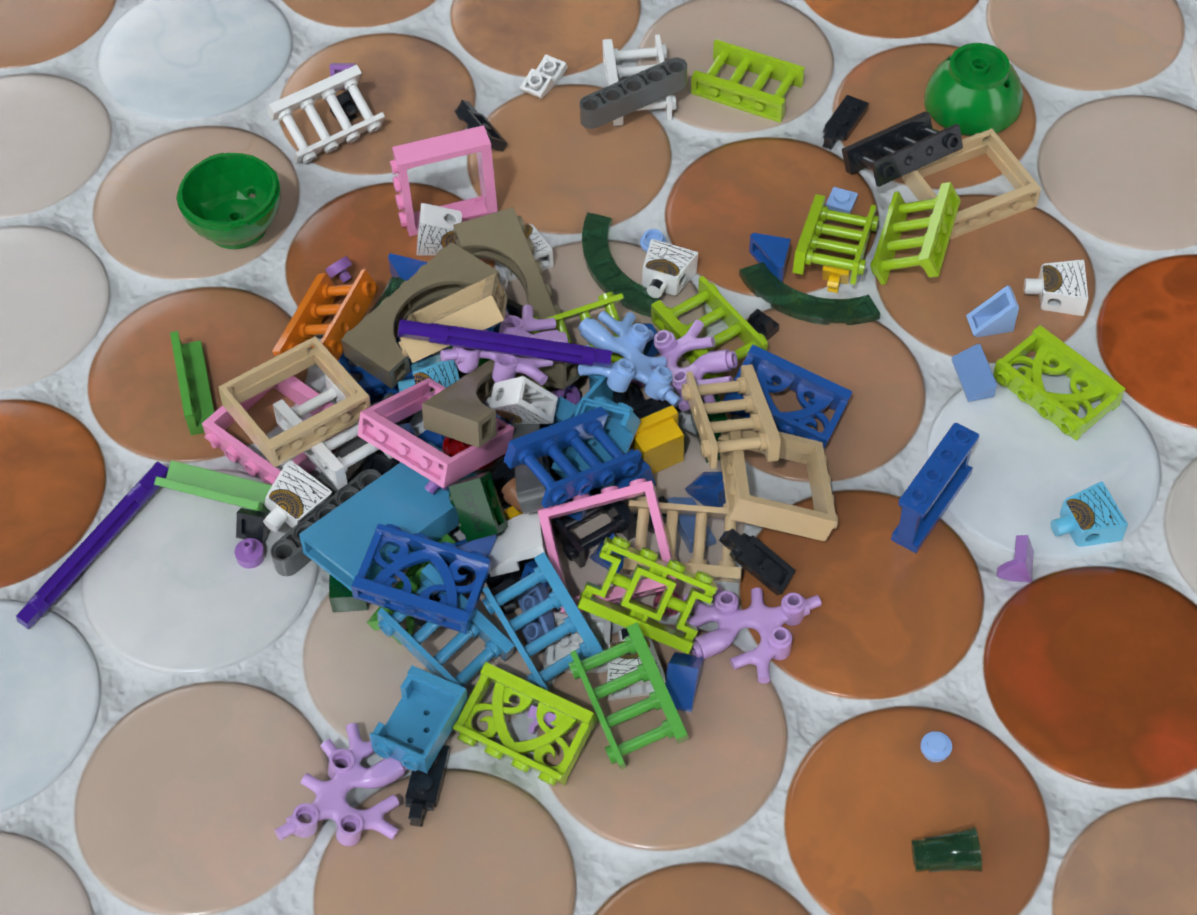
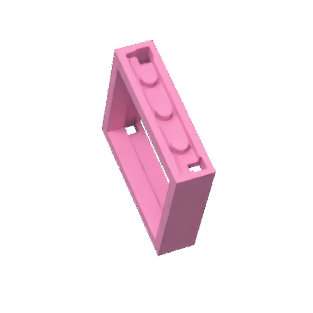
[390,125,498,237]
[202,376,353,485]
[357,378,514,488]
[538,479,680,615]

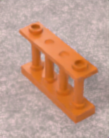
[272,269,379,361]

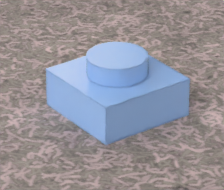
[826,187,858,214]

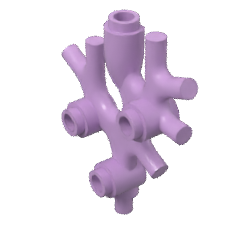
[440,305,568,385]
[630,320,738,411]
[681,585,822,684]
[275,723,408,846]

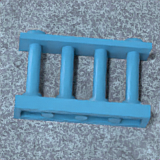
[482,552,604,692]
[377,563,515,693]

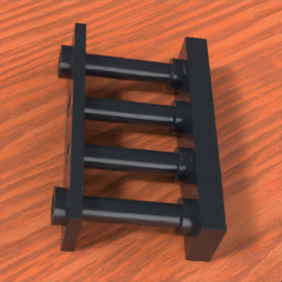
[841,111,963,187]
[544,470,637,568]

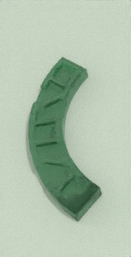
[582,212,661,317]
[739,262,881,325]

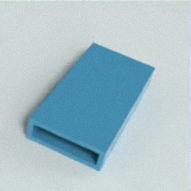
[299,442,477,591]

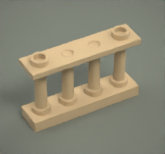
[681,364,781,469]
[623,496,741,583]

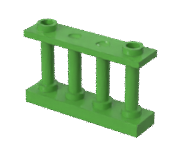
[568,622,689,770]

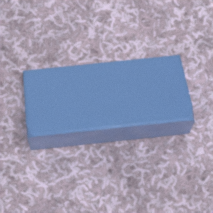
[951,344,997,402]
[667,497,716,553]

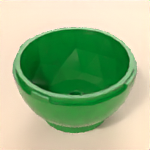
[924,43,1023,136]
[176,152,281,250]

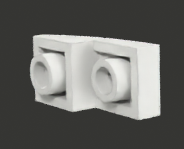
[520,55,568,99]

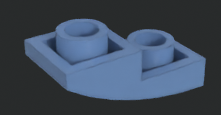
[517,584,555,644]

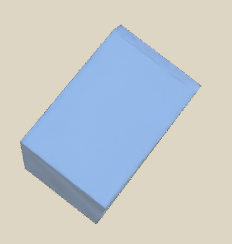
[966,285,1019,337]

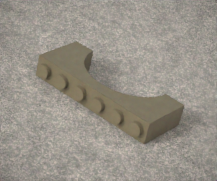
[453,207,570,336]
[341,242,500,388]
[422,355,579,448]

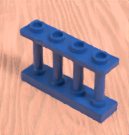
[504,406,642,508]

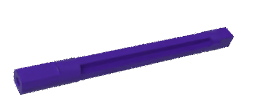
[397,319,612,368]
[16,461,169,630]

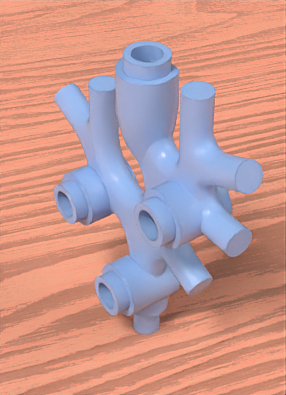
[578,311,682,407]

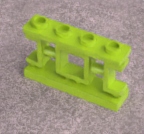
[577,536,718,654]

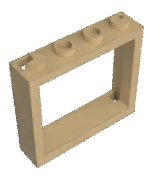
[902,129,1041,240]
[398,273,508,363]
[218,336,371,468]
[718,419,838,541]

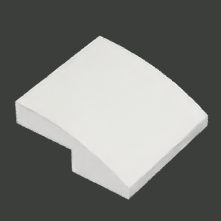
[489,511,545,577]
[544,612,611,673]

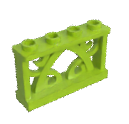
[993,325,1126,441]
[452,662,599,786]

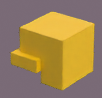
[628,405,684,474]

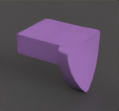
[996,535,1034,583]

